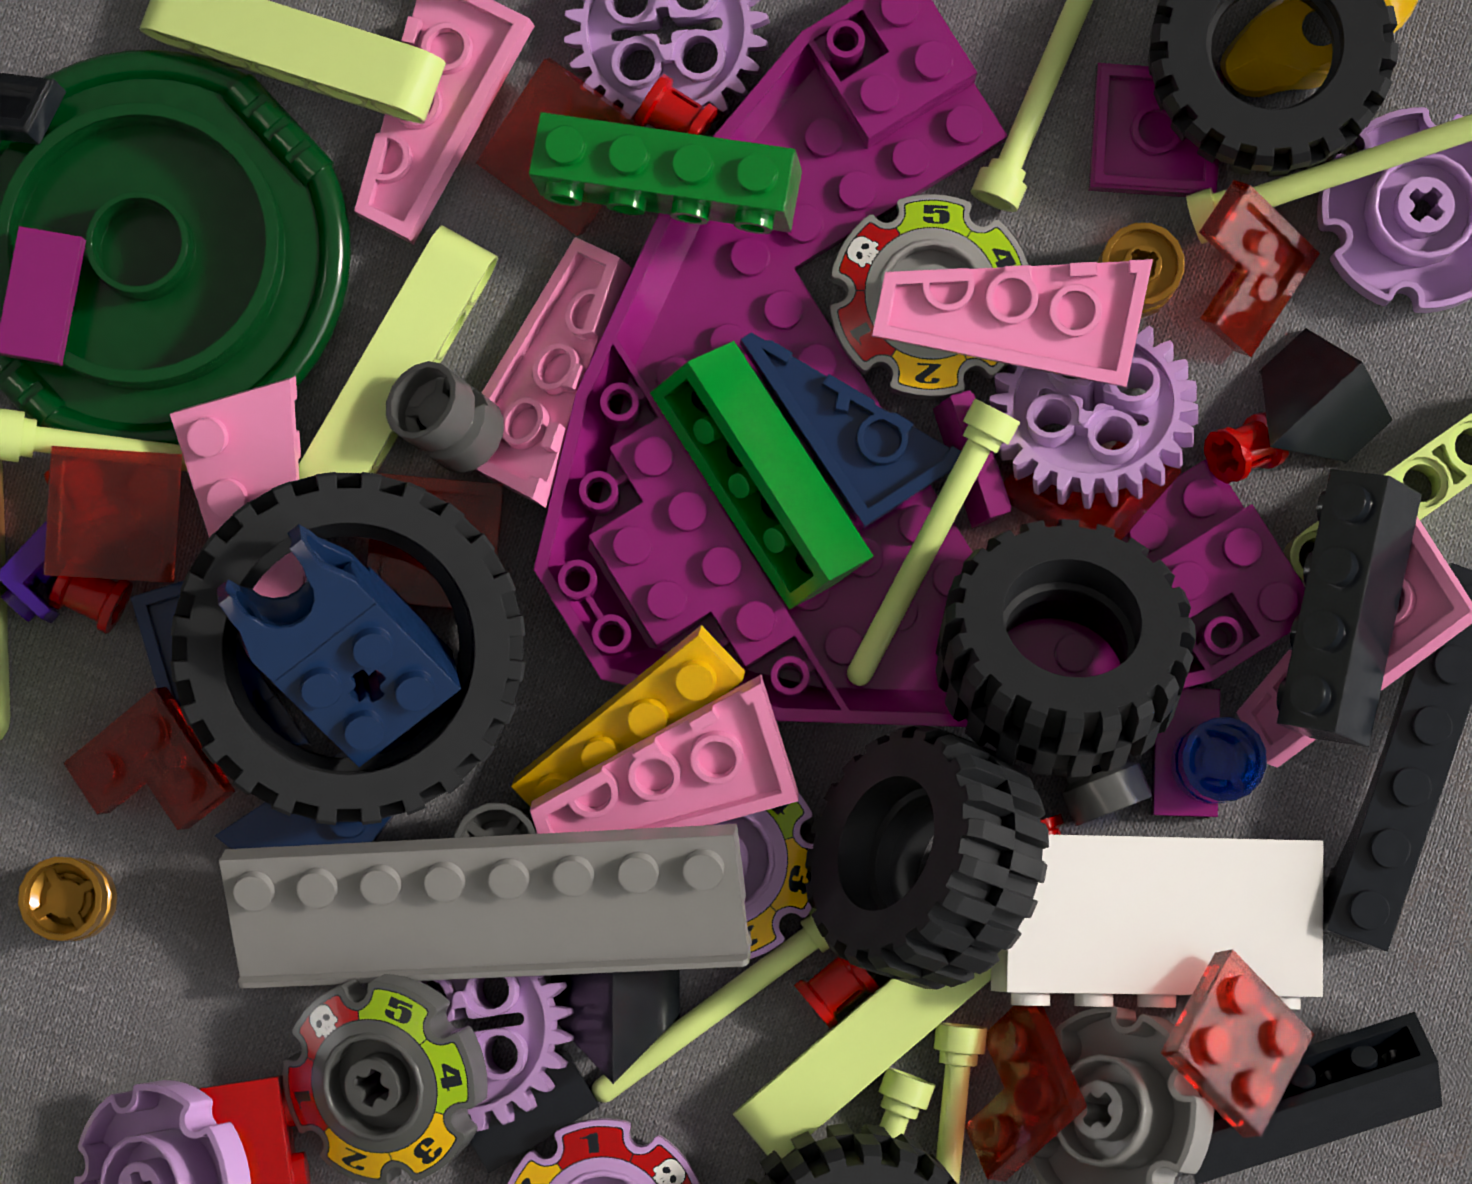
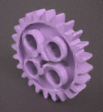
[564,0,770,129]
[989,326,1198,509]
[420,975,574,1131]

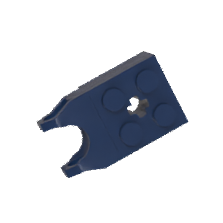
[217,524,461,767]

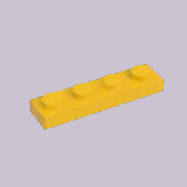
[511,625,745,807]

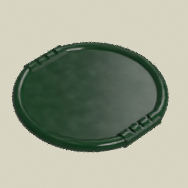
[0,50,351,445]

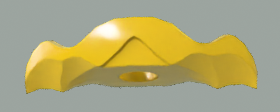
[1220,0,1418,97]

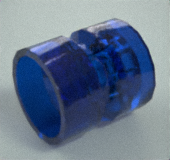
[1171,717,1267,804]

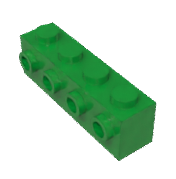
[529,112,802,234]
[650,341,874,610]

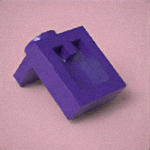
[0,519,77,623]

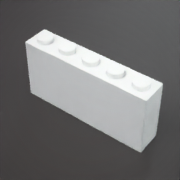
[991,835,1323,1009]

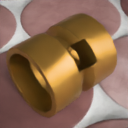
[1097,223,1184,318]
[18,856,117,941]

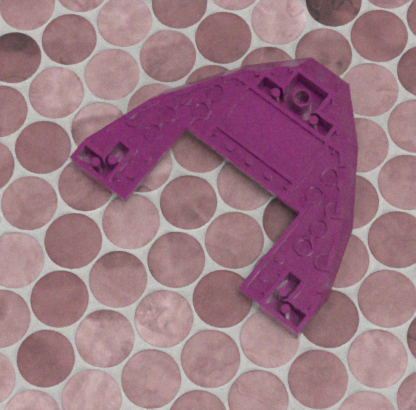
[534,0,1305,728]

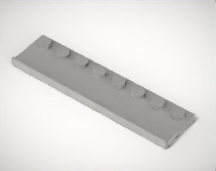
[219,824,752,988]

